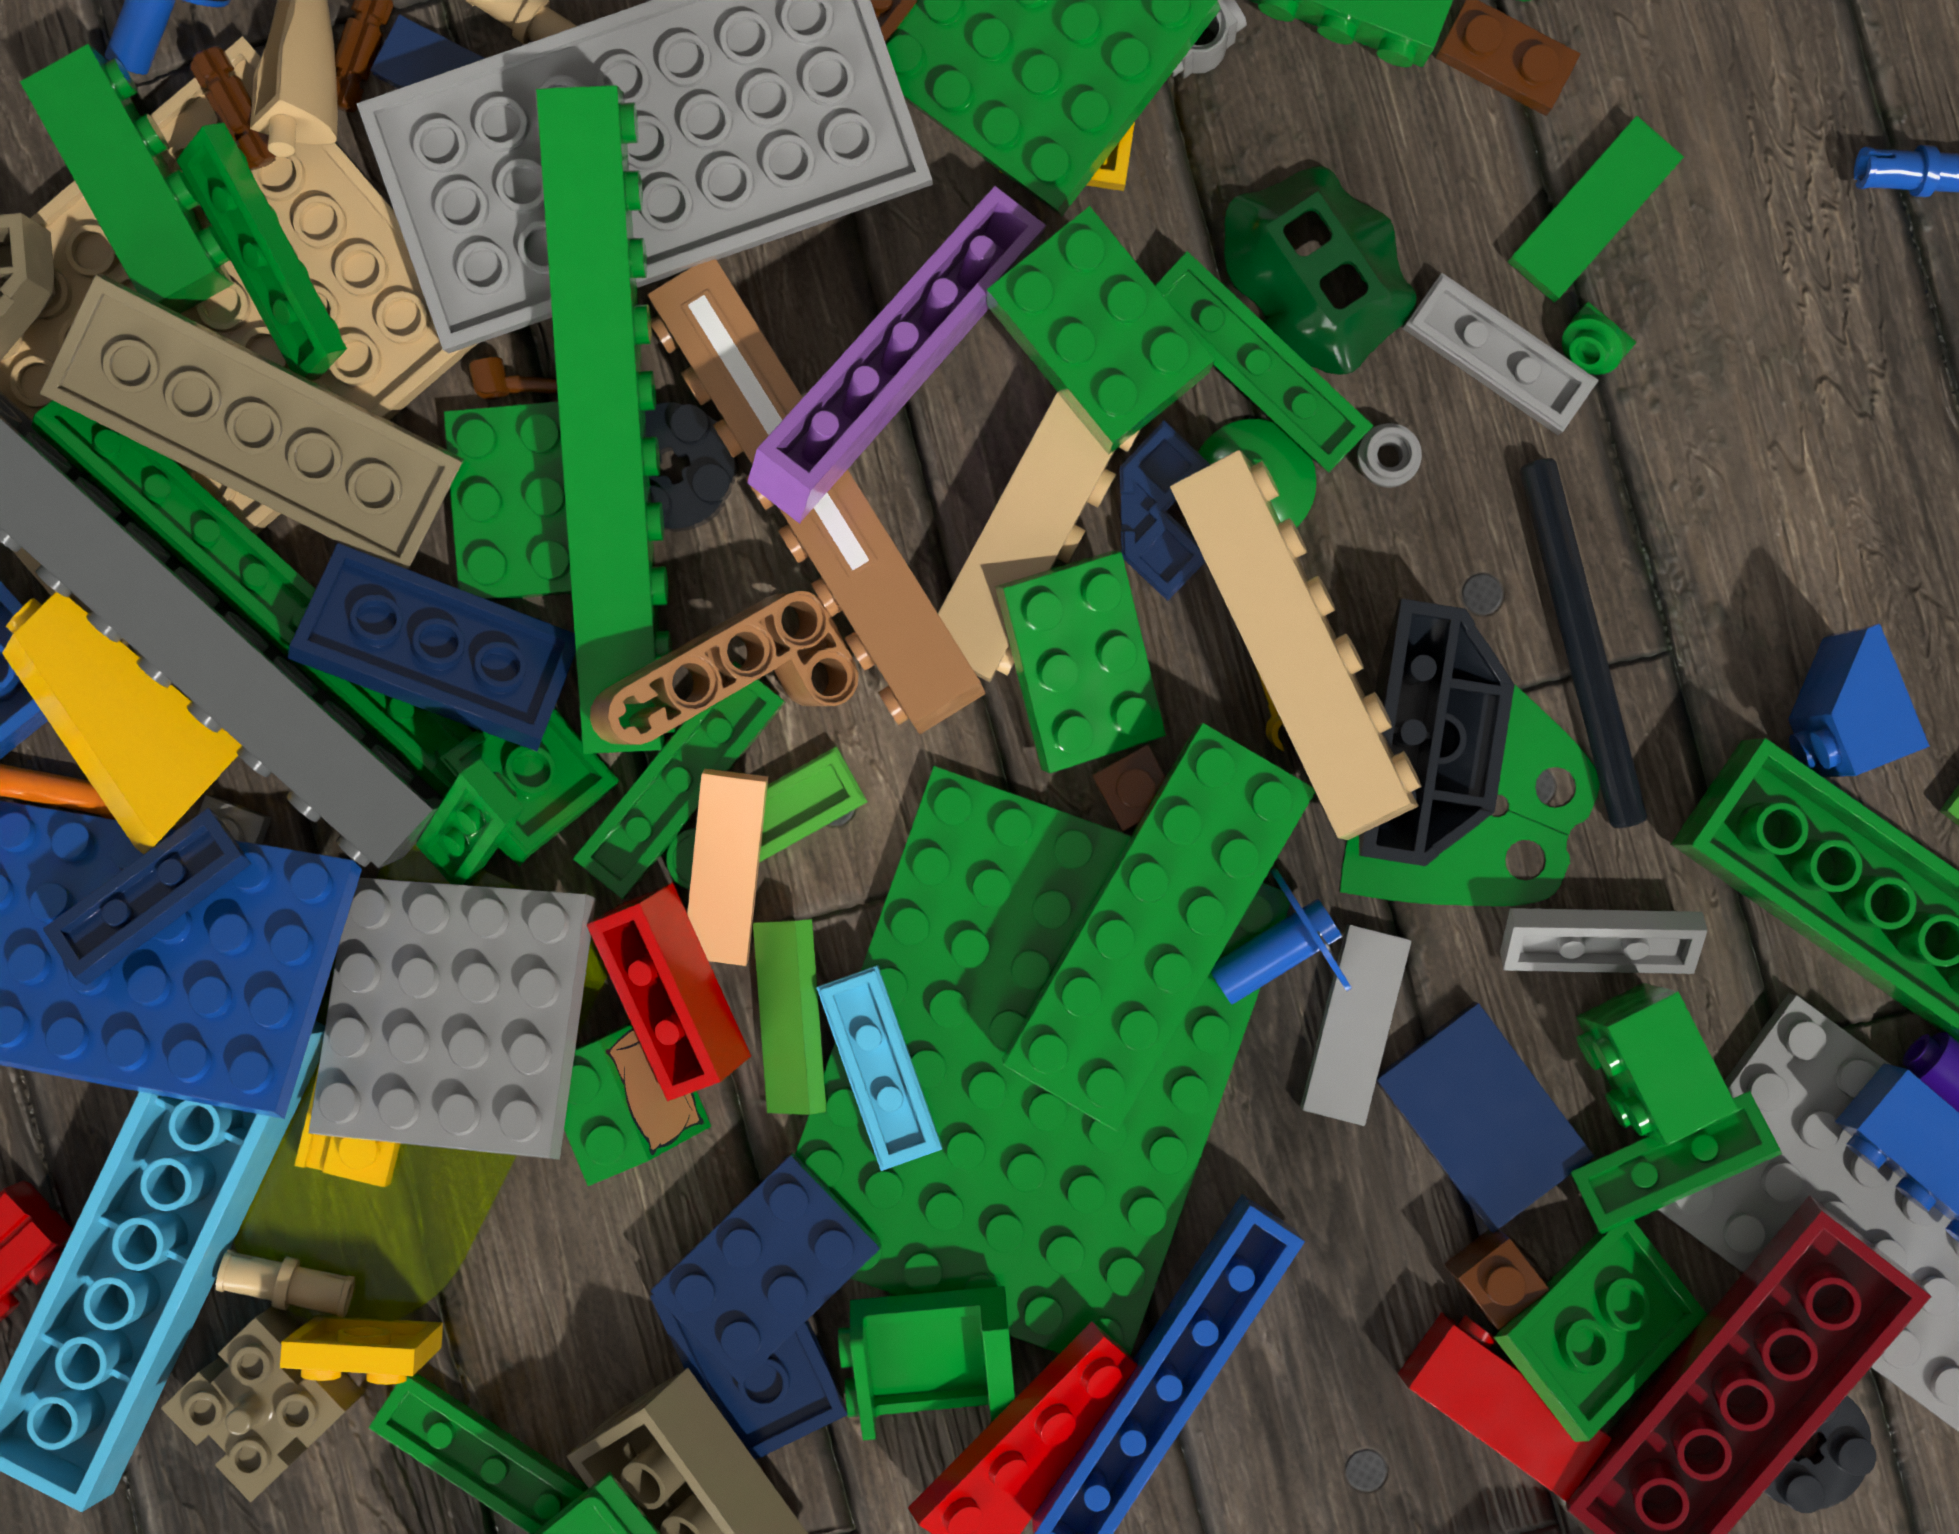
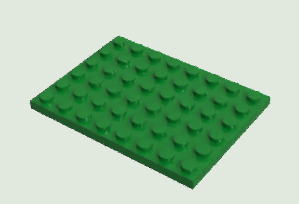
[795,766,1294,1356]

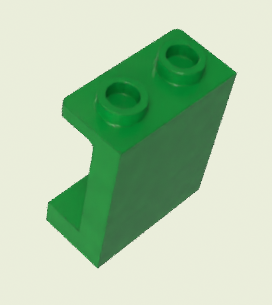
[838,1286,1015,1441]

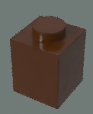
[1444,1229,1550,1330]

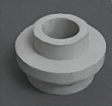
[1357,423,1422,488]

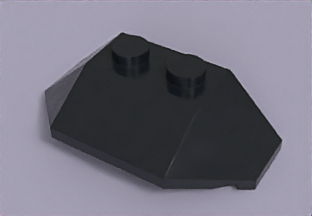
[1359,598,1515,866]

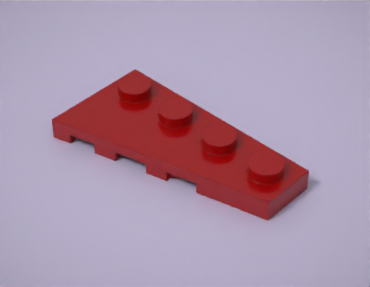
[908,1322,1138,1534]

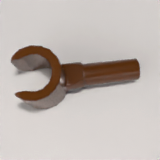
[469,357,558,400]

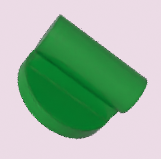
[1562,301,1637,375]

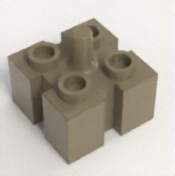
[161,1306,364,1503]

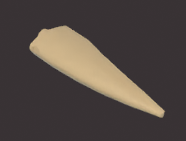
[250,0,338,157]

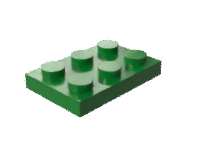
[444,402,572,601]
[995,550,1166,774]
[1494,1220,1707,1442]

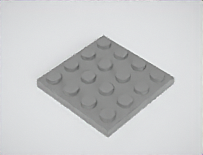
[308,878,596,1160]

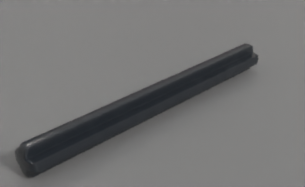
[1520,458,1647,829]

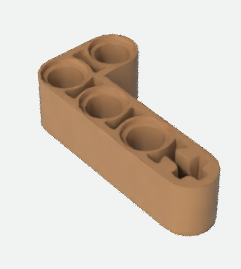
[590,591,859,745]

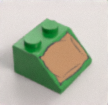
[564,1022,712,1186]

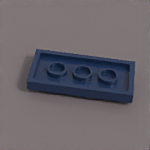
[288,543,576,751]

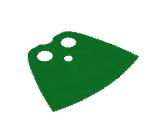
[1340,685,1600,906]

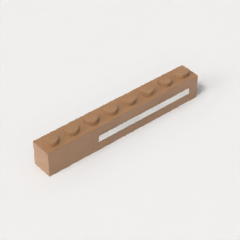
[647,259,986,735]

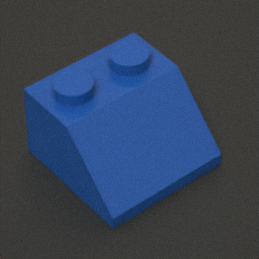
[1788,624,1930,777]

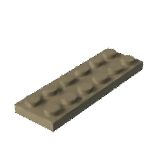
[40,274,464,570]

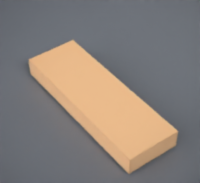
[687,769,768,966]

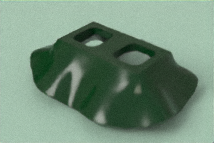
[1224,166,1417,375]

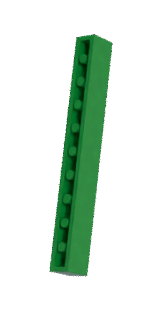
[536,85,677,754]

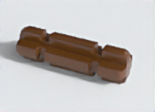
[335,0,393,113]
[190,46,276,170]

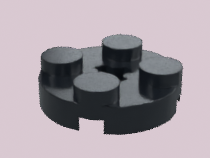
[645,402,738,532]
[1764,1396,1876,1513]

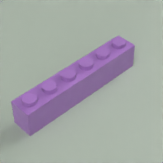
[747,186,1046,524]

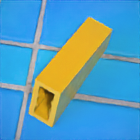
[2,592,242,855]

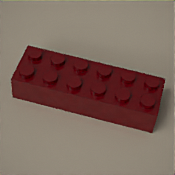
[1566,1195,1932,1534]

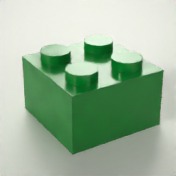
[1576,983,1739,1146]

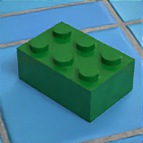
[987,206,1216,455]

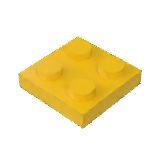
[280,1315,443,1385]

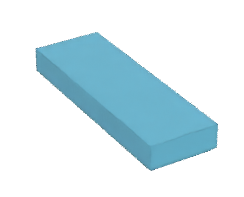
[817,965,942,1171]

